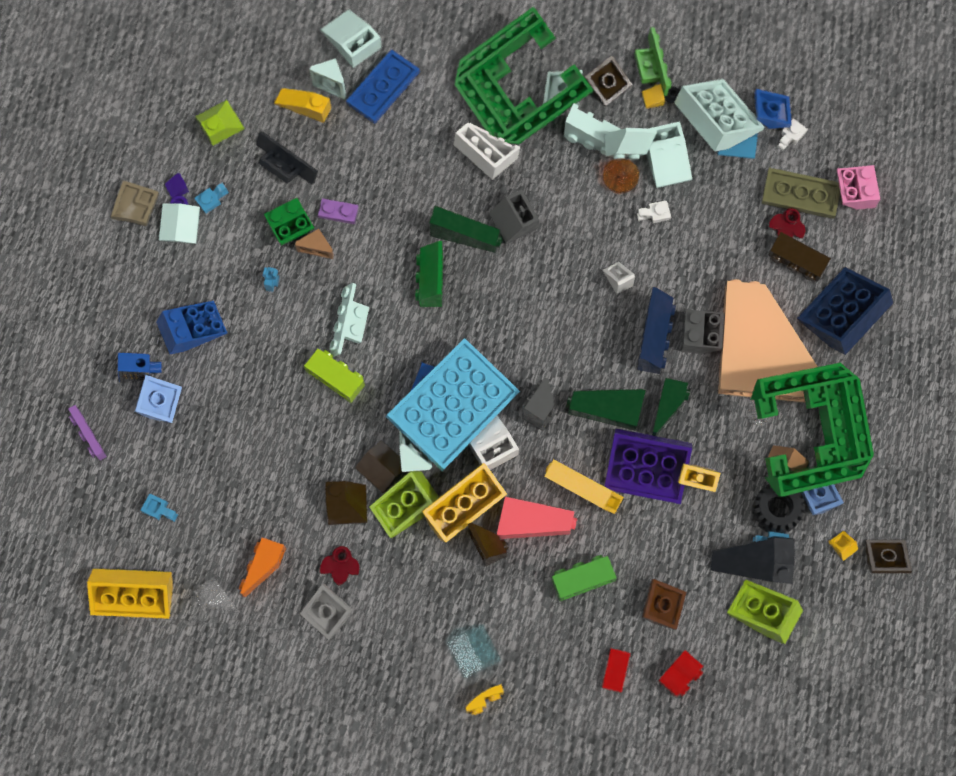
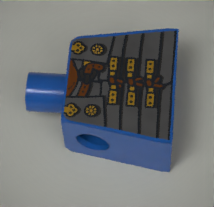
[118,353,162,382]

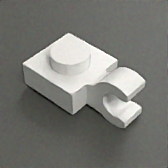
[778,119,808,150]
[637,201,671,223]

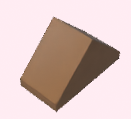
[295,229,334,259]
[765,445,809,472]

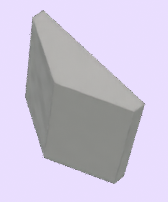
[300,584,353,640]

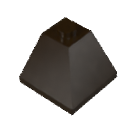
[325,481,367,525]
[468,522,509,566]

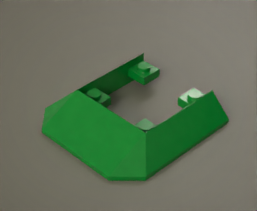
[455,6,594,145]
[750,363,874,497]

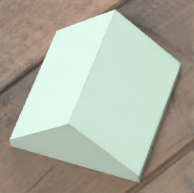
[309,59,346,100]
[399,431,432,472]

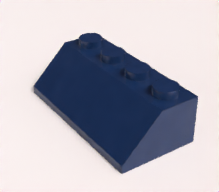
[637,287,676,374]

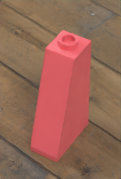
[497,497,577,539]

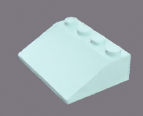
[674,79,764,151]

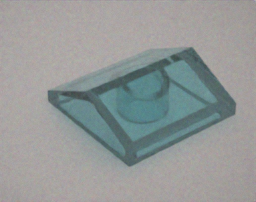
[447,625,501,679]

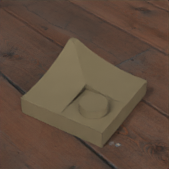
[111,180,159,226]

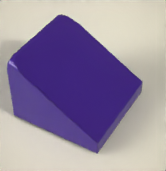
[165,172,189,198]

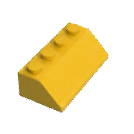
[422,463,507,543]
[87,569,173,619]

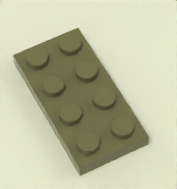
[761,168,840,219]

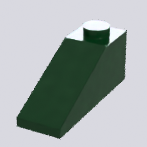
[652,378,690,436]

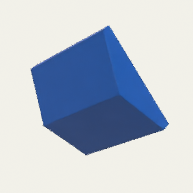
[755,89,792,129]

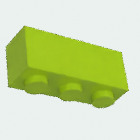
[304,349,365,403]

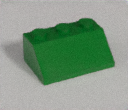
[415,241,443,307]

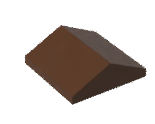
[642,579,687,630]

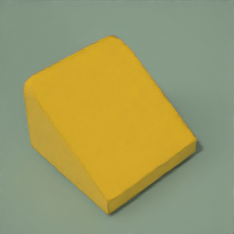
[642,84,665,109]
[829,531,858,561]

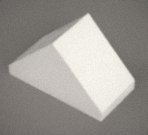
[603,262,635,294]

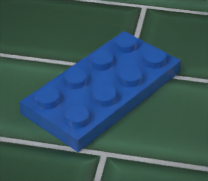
[346,49,420,124]

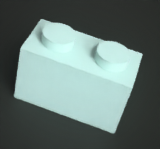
[604,128,657,160]

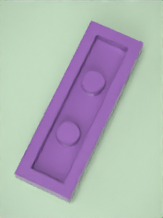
[69,405,107,460]

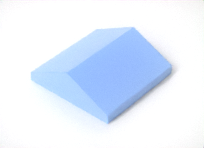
[135,375,182,423]

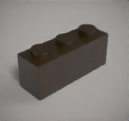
[768,232,831,282]

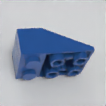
[156,301,227,354]

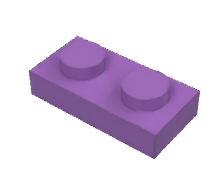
[318,199,359,224]

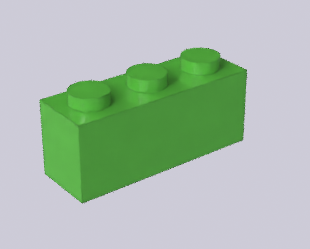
[551,555,616,601]

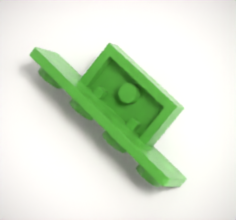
[634,27,671,96]

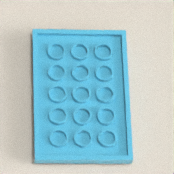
[386,338,520,471]

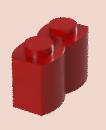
[658,650,703,697]

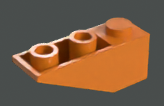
[239,538,286,597]

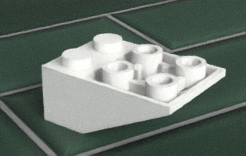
[468,416,519,470]

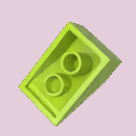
[370,471,439,538]
[727,579,803,644]

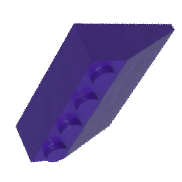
[605,428,692,504]

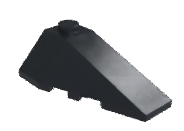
[710,537,795,584]

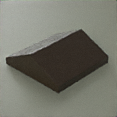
[584,55,632,106]
[355,440,403,493]
[866,540,912,573]

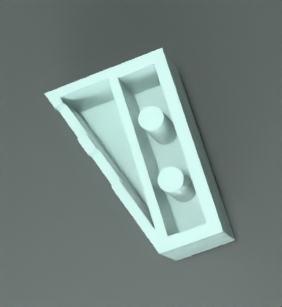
[564,103,621,156]

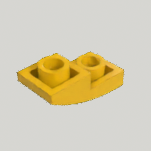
[466,684,504,715]

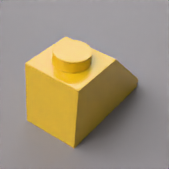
[678,464,720,492]

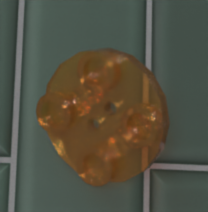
[603,159,639,194]

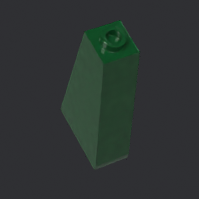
[429,206,503,253]
[566,389,646,431]

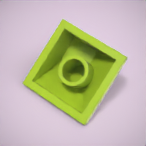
[195,100,244,146]

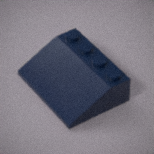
[797,267,893,355]

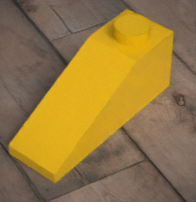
[274,88,331,123]

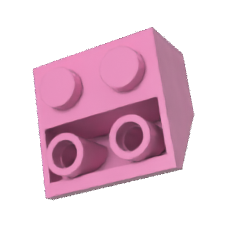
[837,165,880,210]

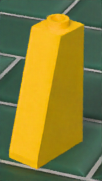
[544,459,624,514]

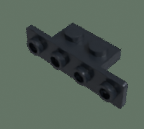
[256,131,318,185]

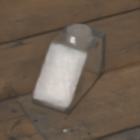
[194,577,239,613]

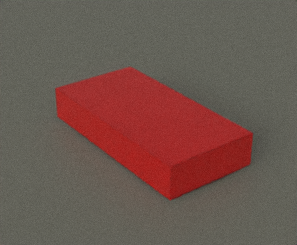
[602,648,630,693]

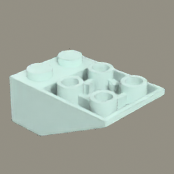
[320,10,382,68]
[647,122,692,188]

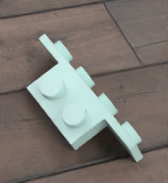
[329,283,369,357]

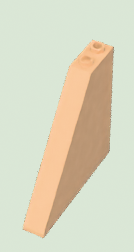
[718,279,818,402]

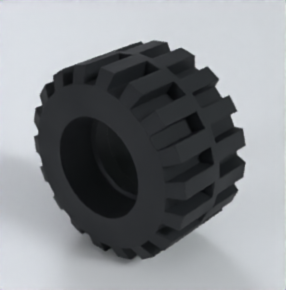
[752,484,805,534]

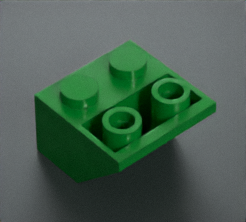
[264,198,314,246]

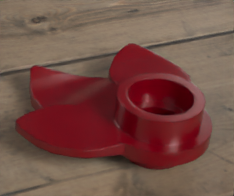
[769,208,806,239]
[320,546,360,586]

